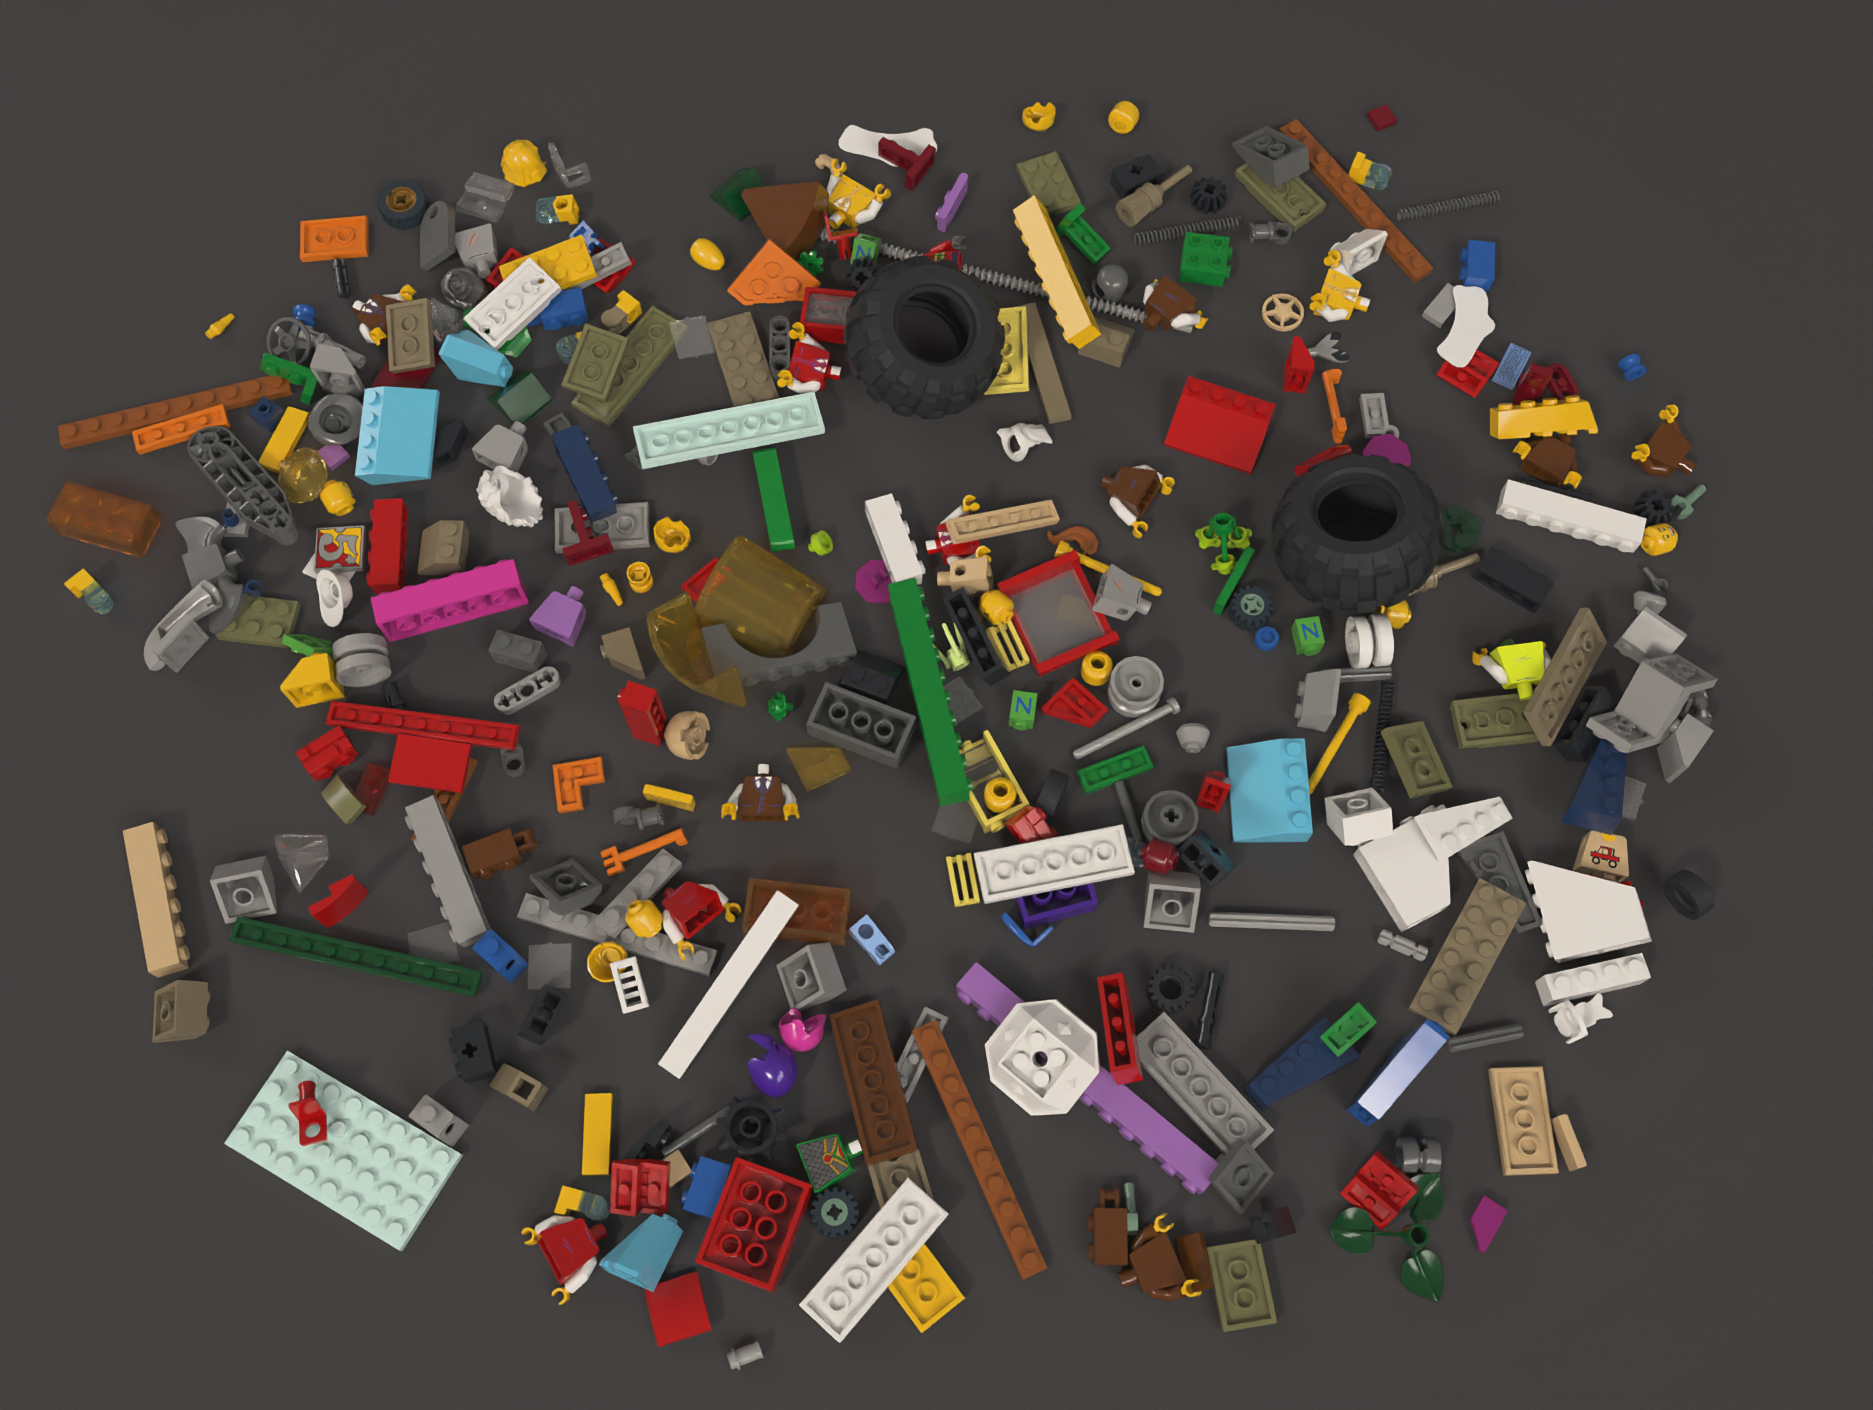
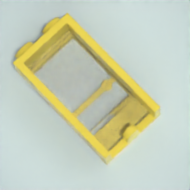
[959,730,1030,833]

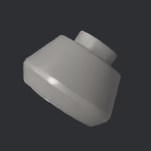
[1634,590,1667,615]
[1176,723,1210,753]

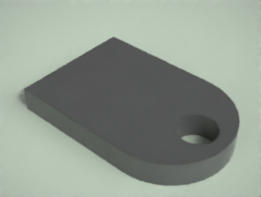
[420,201,455,271]

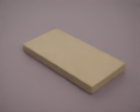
[1488,1066,1559,1176]

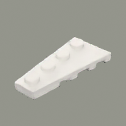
[1414,797,1512,862]

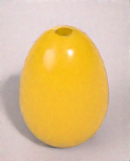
[690,238,725,271]

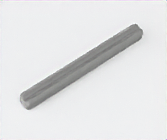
[1209,912,1335,931]

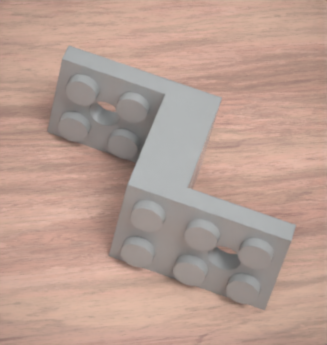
[1586,654,1718,753]

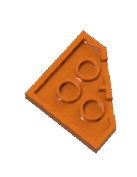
[727,238,821,305]

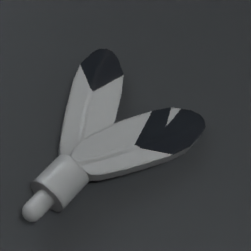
[1308,332,1350,363]

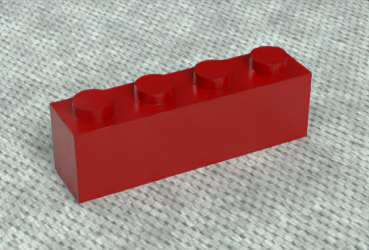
[366,498,409,595]
[617,680,669,747]
[1097,973,1143,1085]

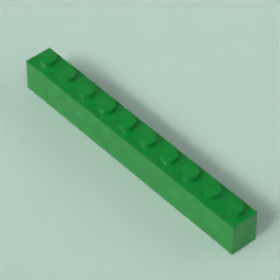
[888,578,973,807]

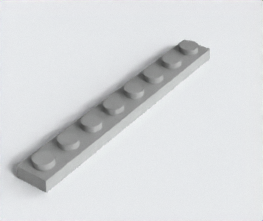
[517,893,718,977]

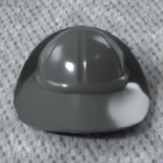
[308,393,363,446]

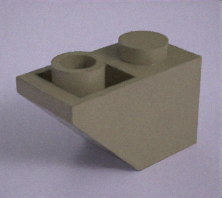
[489,1063,548,1112]

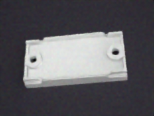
[464,257,562,350]

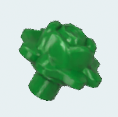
[767,691,793,721]

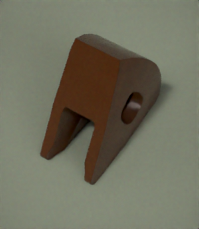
[742,182,829,261]

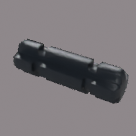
[332,258,351,299]

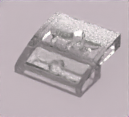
[456,172,515,223]

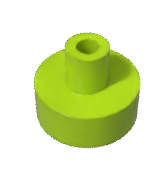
[808,530,833,556]

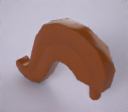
[1047,526,1099,557]

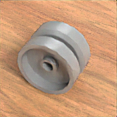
[332,633,392,687]
[1107,656,1164,718]

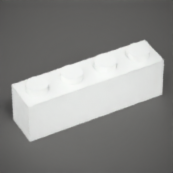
[865,493,925,585]
[1535,953,1651,1006]

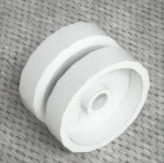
[1345,613,1394,669]

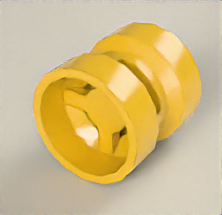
[626,562,653,593]

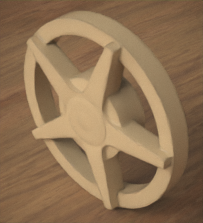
[1262,294,1304,332]

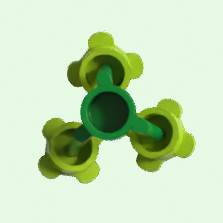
[1195,513,1252,575]

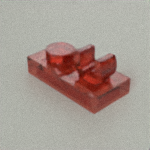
[354,762,390,816]

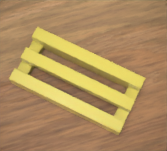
[989,620,1030,671]
[946,853,980,907]

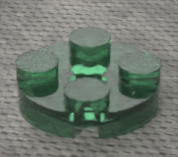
[1441,505,1481,553]

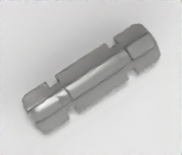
[1377,929,1428,961]

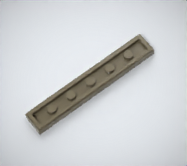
[1015,302,1071,424]

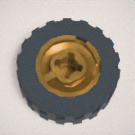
[377,180,430,230]

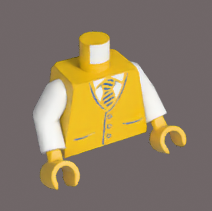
[827,159,891,229]
[1310,249,1371,322]

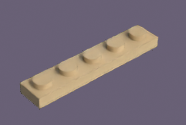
[946,500,1060,545]

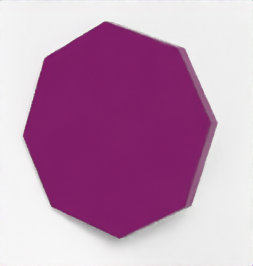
[1362,434,1411,467]
[855,560,892,604]

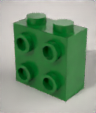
[1179,232,1233,287]

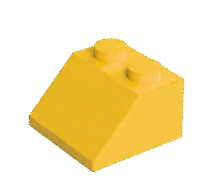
[280,653,345,708]

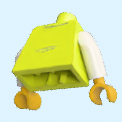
[1472,641,1552,701]

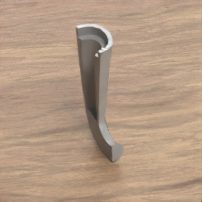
[144,579,223,671]

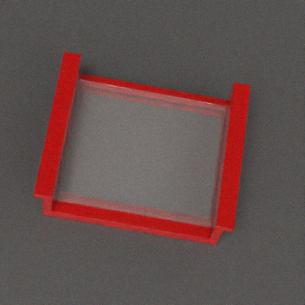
[997,550,1120,678]

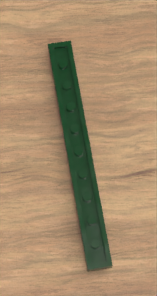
[229,916,484,998]

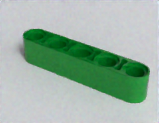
[753,447,795,553]

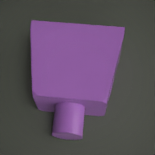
[529,586,586,647]

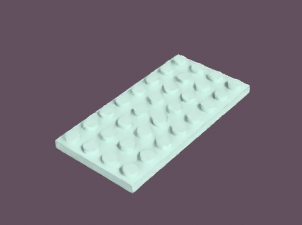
[224,1051,463,1251]

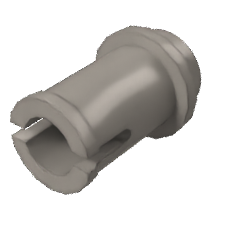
[727,1340,764,1370]

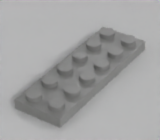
[1137,1012,1274,1155]

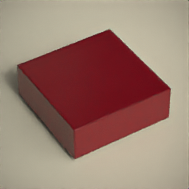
[1367,104,1397,132]

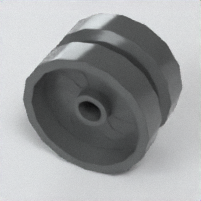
[1140,790,1199,851]

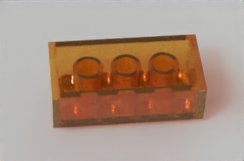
[45,481,163,558]
[742,878,852,946]

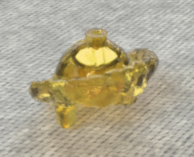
[277,447,328,504]

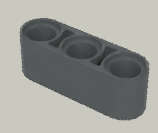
[769,315,791,383]

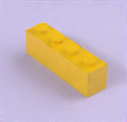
[1490,395,1598,439]

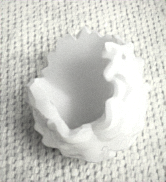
[476,466,543,527]

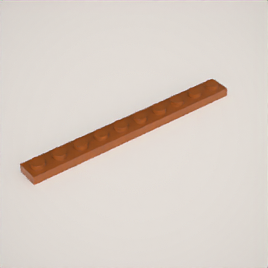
[1279,119,1433,283]
[58,375,293,450]
[911,1020,1047,1280]

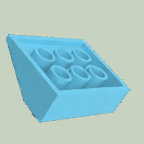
[355,386,440,485]
[1226,739,1313,842]

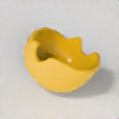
[1022,102,1056,132]
[654,517,691,553]
[587,941,628,982]

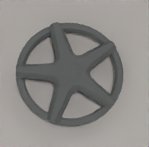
[266,317,313,365]

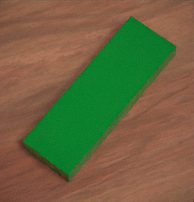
[1213,546,1255,616]
[1076,745,1154,795]

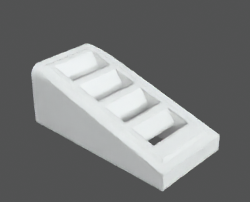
[610,956,650,1014]

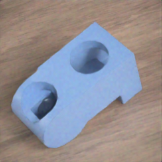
[848,914,895,966]

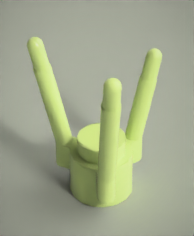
[932,623,970,671]

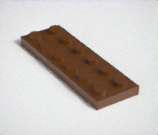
[829,999,919,1166]

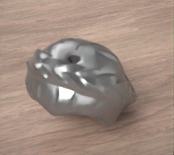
[440,268,488,311]

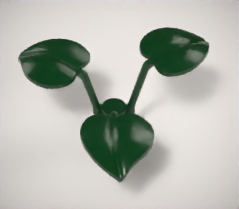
[1329,1173,1443,1302]

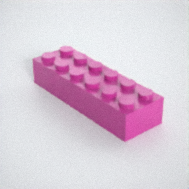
[371,559,529,642]

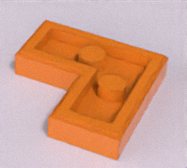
[552,757,605,814]

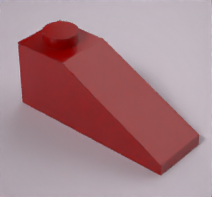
[1195,771,1231,813]

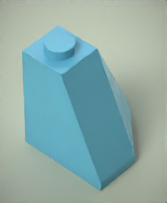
[439,330,513,387]
[599,1214,683,1292]

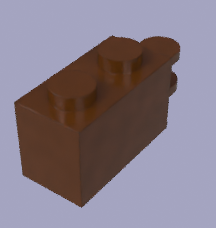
[462,828,539,880]
[1087,1187,1128,1267]

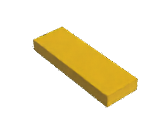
[258,406,310,474]
[582,1093,613,1176]

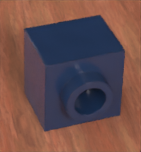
[248,396,284,433]

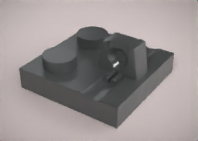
[1207,1138,1274,1215]

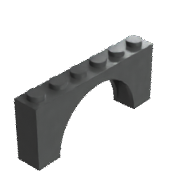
[699,602,857,691]

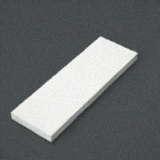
[974,824,1135,904]
[799,1178,949,1343]

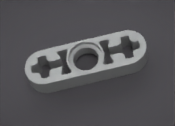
[494,666,561,715]

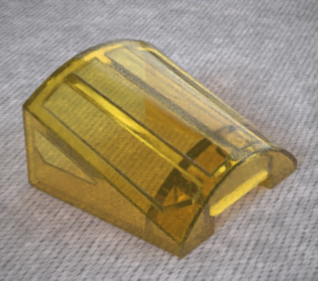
[693,534,826,658]
[647,591,747,708]

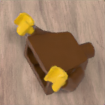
[1631,404,1696,478]
[1512,433,1582,489]
[1117,1213,1202,1302]

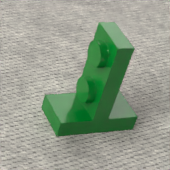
[1055,203,1111,265]
[260,352,318,405]
[1320,1001,1378,1057]

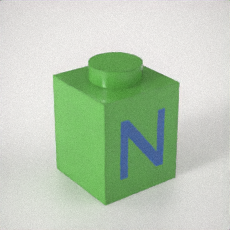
[850,233,881,265]
[1291,616,1325,656]
[1009,690,1038,730]

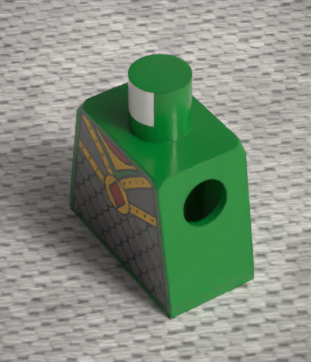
[796,1134,863,1194]

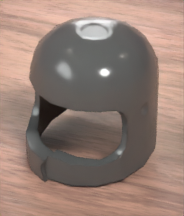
[1090,264,1129,304]

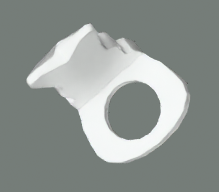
[997,423,1053,462]
[1548,993,1613,1044]

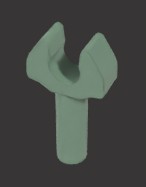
[1670,484,1707,519]
[1124,1183,1138,1235]

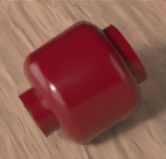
[1139,838,1179,875]

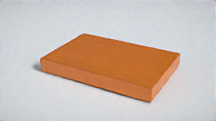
[300,215,369,262]

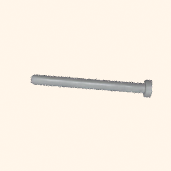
[1072,697,1180,759]

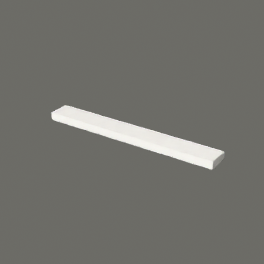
[658,890,799,1079]

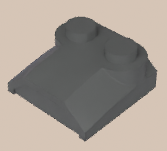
[530,858,602,915]

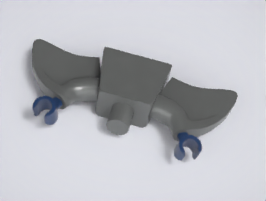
[175,508,262,634]

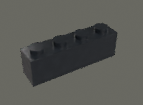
[943,587,1011,686]

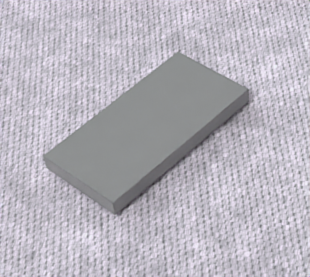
[555,502,650,554]

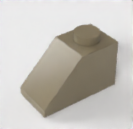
[600,627,646,680]

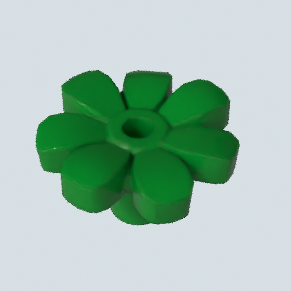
[797,250,824,277]

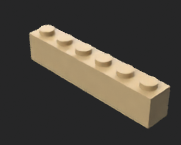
[123,822,190,978]

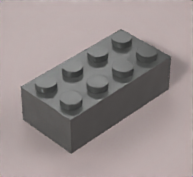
[806,682,916,769]

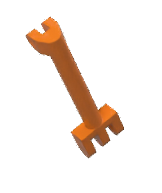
[1322,369,1347,444]
[600,827,688,876]

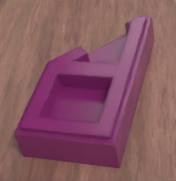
[1469,1195,1508,1254]

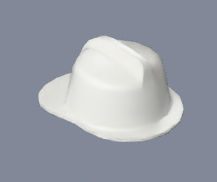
[316,569,353,627]

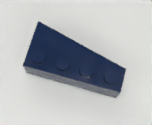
[551,424,619,523]
[1561,738,1627,835]
[1244,1017,1361,1110]

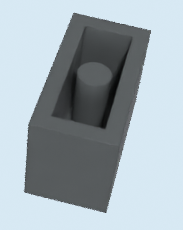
[488,629,548,673]

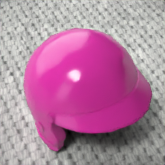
[779,1008,826,1052]

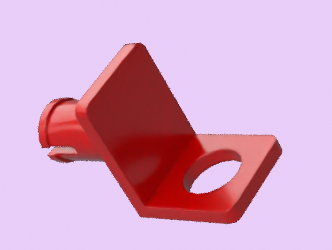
[823,211,858,260]
[288,1081,327,1146]

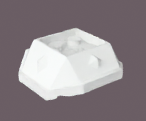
[985,999,1100,1116]

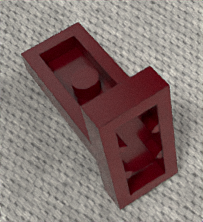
[878,137,936,192]
[1512,363,1554,405]
[562,500,614,567]

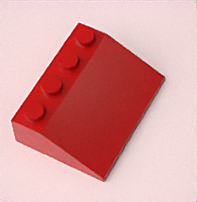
[1164,376,1276,474]
[695,1157,813,1294]

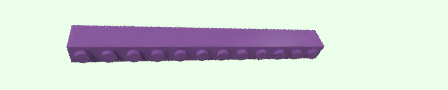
[956,962,1219,1195]

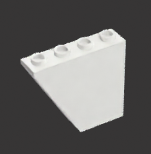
[1353,804,1450,933]
[1525,861,1652,963]

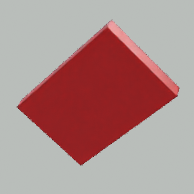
[388,733,473,794]

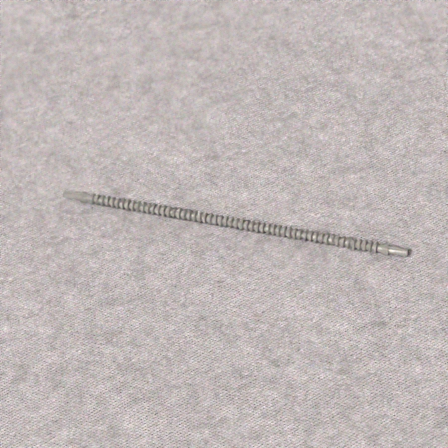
[819,227,1193,333]

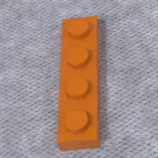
[132,404,231,455]

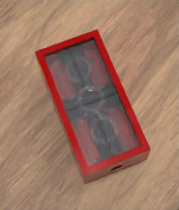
[800,287,857,344]

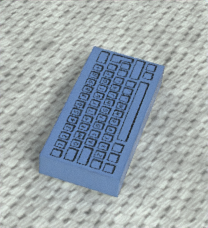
[1491,343,1532,390]

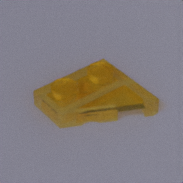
[786,748,851,792]

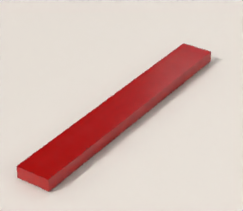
[325,701,521,751]

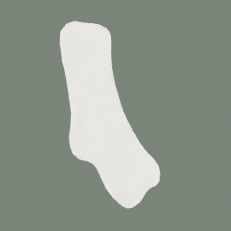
[839,125,937,167]
[1437,285,1495,367]

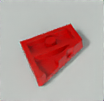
[1040,678,1108,728]

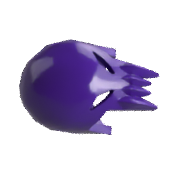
[747,1033,798,1098]

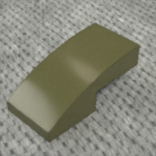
[321,775,367,825]

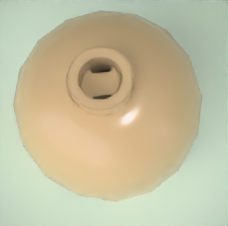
[664,711,710,760]

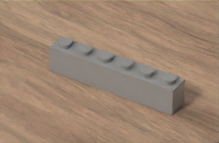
[405,795,491,947]

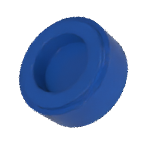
[1254,626,1279,651]

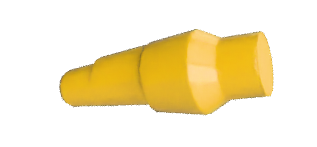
[205,313,235,339]
[600,573,623,606]

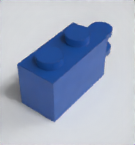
[527,287,589,331]

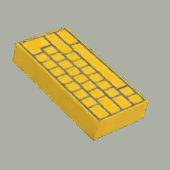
[643,784,696,812]

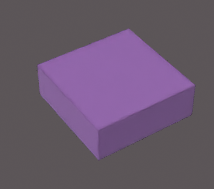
[316,445,350,471]

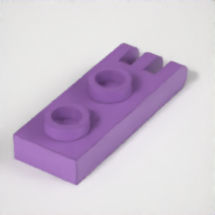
[935,173,968,232]

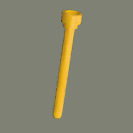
[1054,540,1162,596]
[1308,693,1371,794]

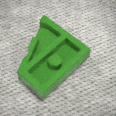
[282,634,333,658]

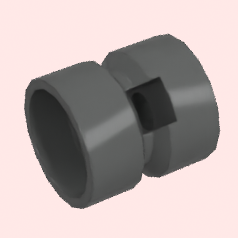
[1395,1137,1442,1173]

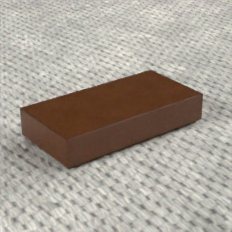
[1176,1232,1215,1292]

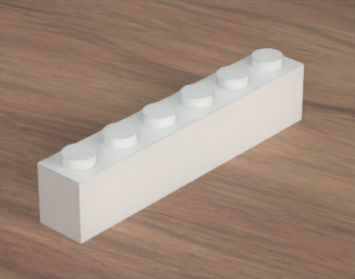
[1496,479,1646,553]

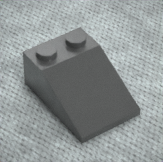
[1232,126,1309,187]

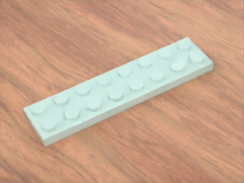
[633,392,825,469]

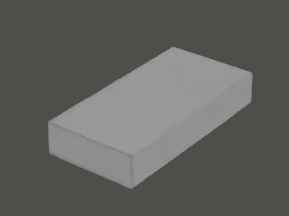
[1422,283,1456,328]

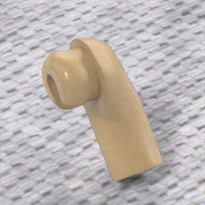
[815,154,843,178]

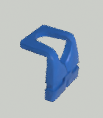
[1001,912,1055,947]

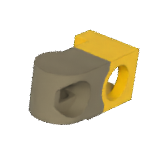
[601,290,642,335]

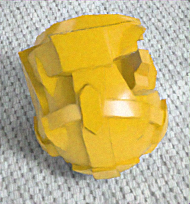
[500,139,547,187]

